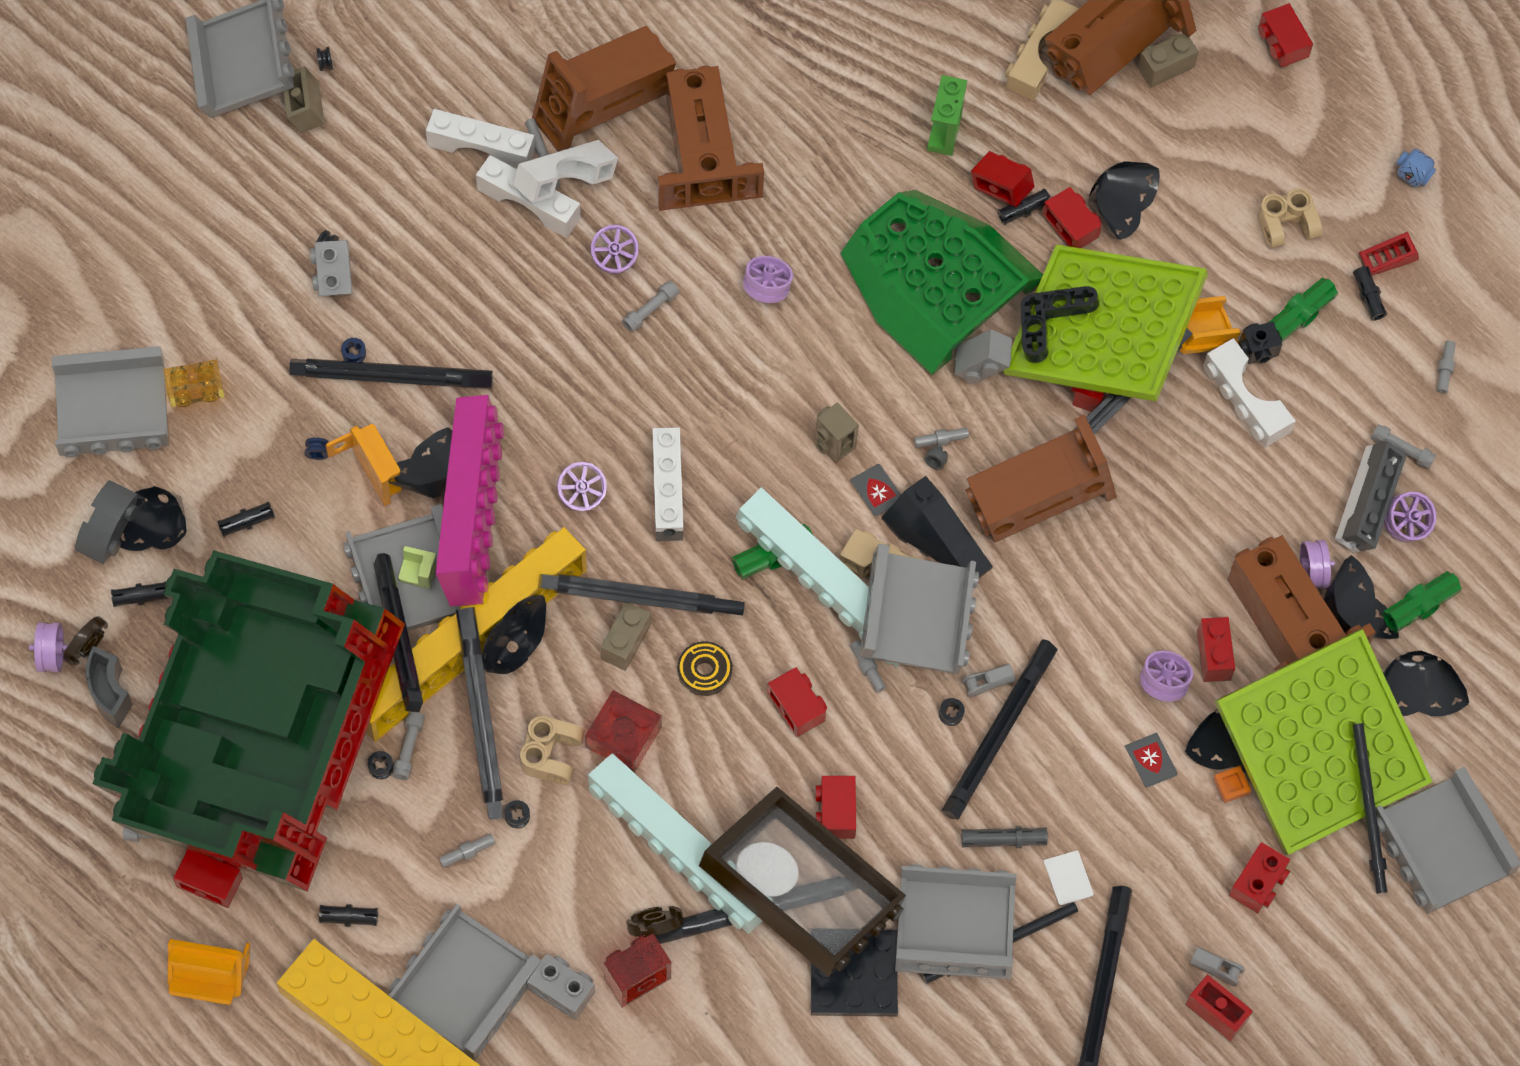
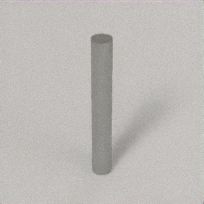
[525,118,561,189]

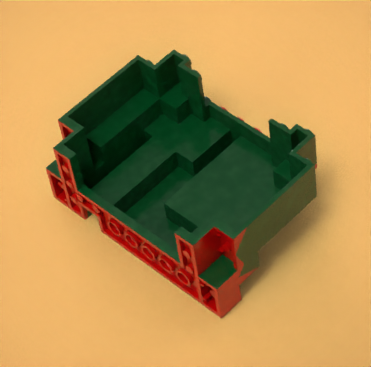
[92,550,405,892]

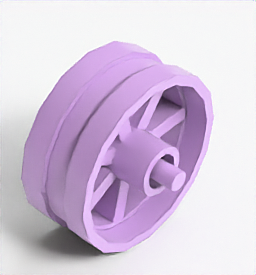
[591,225,638,274]
[743,256,793,303]
[557,462,607,512]
[1384,492,1436,542]
[1300,540,1335,589]
[29,623,68,672]
[1140,650,1193,702]

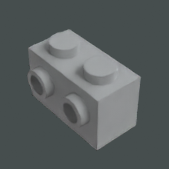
[310,240,353,296]
[955,329,1012,383]
[527,954,595,1021]

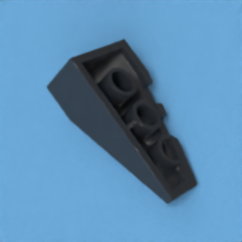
[881,476,993,578]

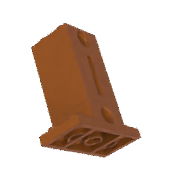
[1045,0,1197,95]
[532,25,676,152]
[658,65,764,211]
[965,414,1117,542]
[1227,535,1376,671]

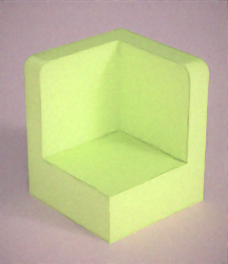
[398,546,437,589]

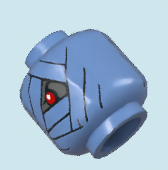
[1396,148,1436,187]

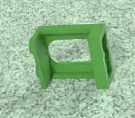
[927,75,968,156]

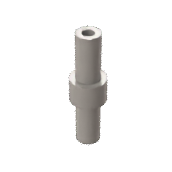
[1437,341,1456,394]
[914,427,969,448]
[850,641,886,693]
[439,834,495,868]

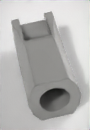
[962,663,1015,697]
[1190,946,1245,986]

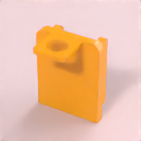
[1179,296,1241,354]
[326,424,402,506]
[168,939,251,1005]

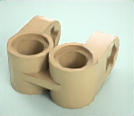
[1258,188,1322,248]
[520,716,585,785]

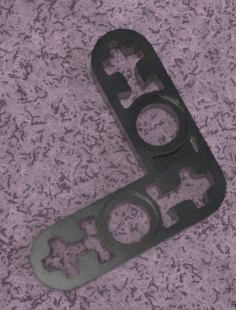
[1021,286,1100,363]

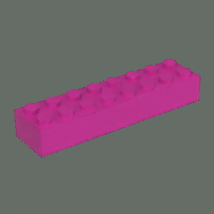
[436,395,504,607]

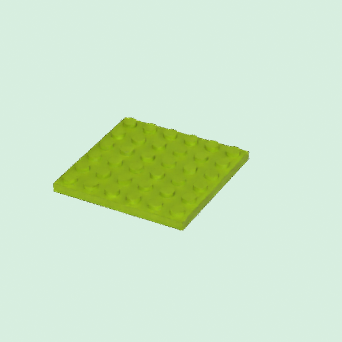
[1003,244,1208,402]
[1214,629,1433,855]

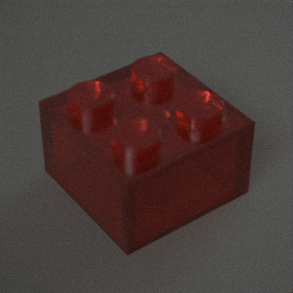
[585,690,662,773]
[603,934,672,1008]

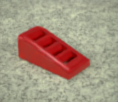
[1359,231,1419,276]

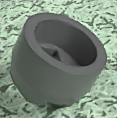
[924,446,948,470]

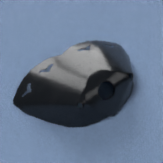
[1088,161,1160,240]
[389,427,452,499]
[120,486,187,551]
[1323,555,1399,639]
[482,595,546,674]
[1383,650,1469,717]
[1185,709,1247,773]

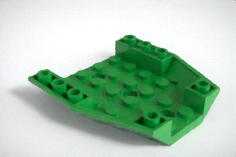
[840,190,1043,375]

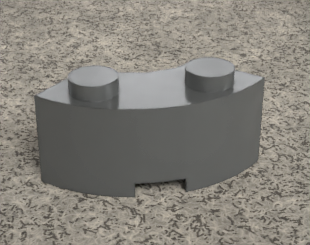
[75,480,138,564]
[86,646,133,728]

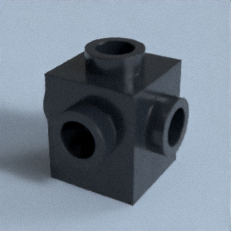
[1238,321,1282,364]

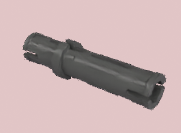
[961,826,1048,848]

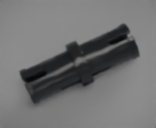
[997,188,1050,226]
[1353,266,1387,321]
[217,501,275,538]
[111,581,169,607]
[319,904,378,927]

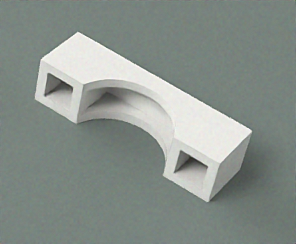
[426,109,535,169]
[513,140,618,203]
[476,155,581,238]
[1204,338,1296,448]

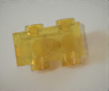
[163,359,225,407]

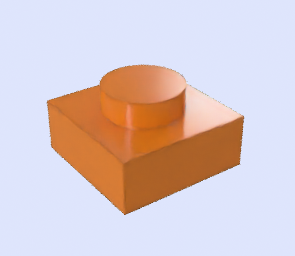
[1213,766,1252,803]

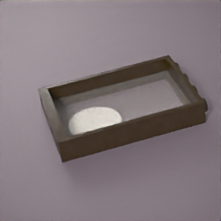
[699,787,906,977]

